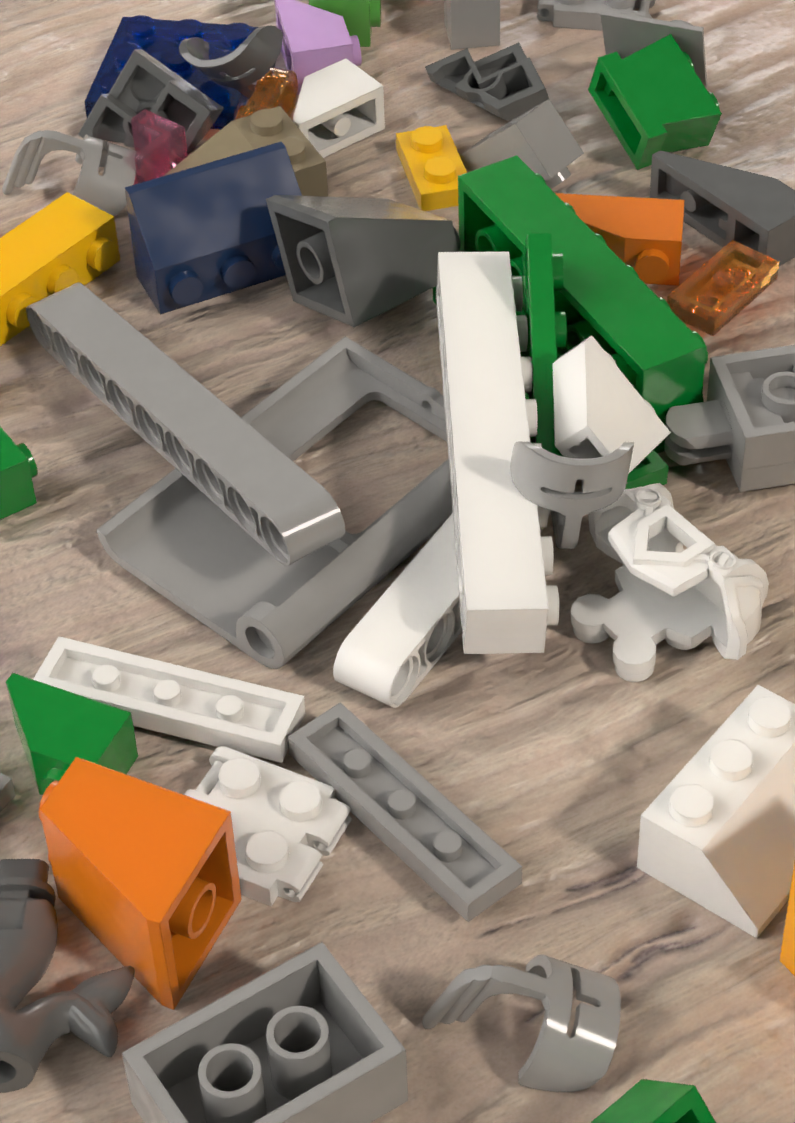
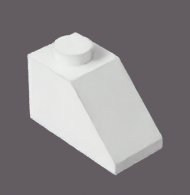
[293,58,385,158]

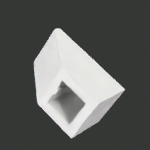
[553,336,671,473]

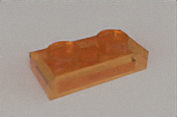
[667,240,779,336]

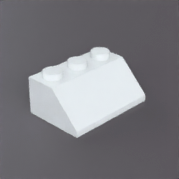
[637,685,795,938]

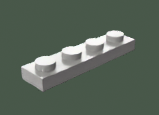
[287,702,522,922]

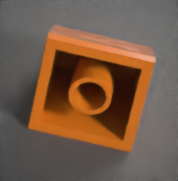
[39,757,242,1010]

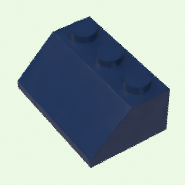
[125,141,302,315]

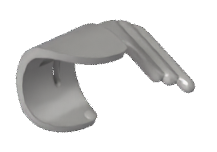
[2,130,138,216]
[510,441,634,549]
[422,954,621,1092]

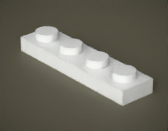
[33,636,306,763]

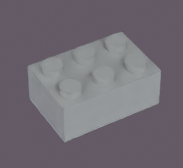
[122,942,408,1123]

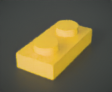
[396,125,467,211]

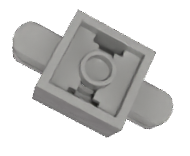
[664,345,795,492]

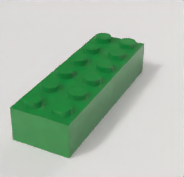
[458,155,708,454]

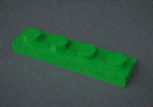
[522,233,567,457]

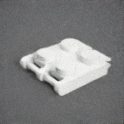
[184,746,352,907]

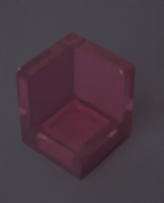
[131,109,188,185]

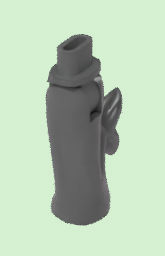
[0,859,135,1093]

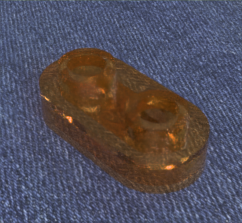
[235,67,298,120]

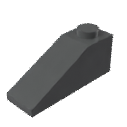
[650,150,795,275]

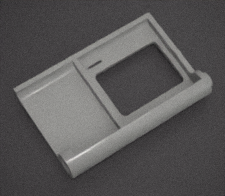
[97,336,453,669]

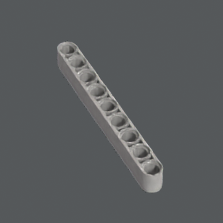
[26,282,345,566]

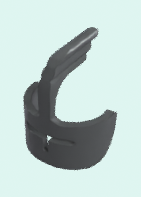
[179,25,283,101]

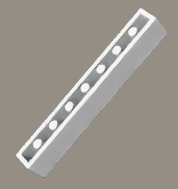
[436,252,559,654]

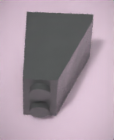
[266,195,461,327]

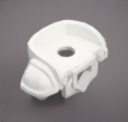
[571,483,769,682]

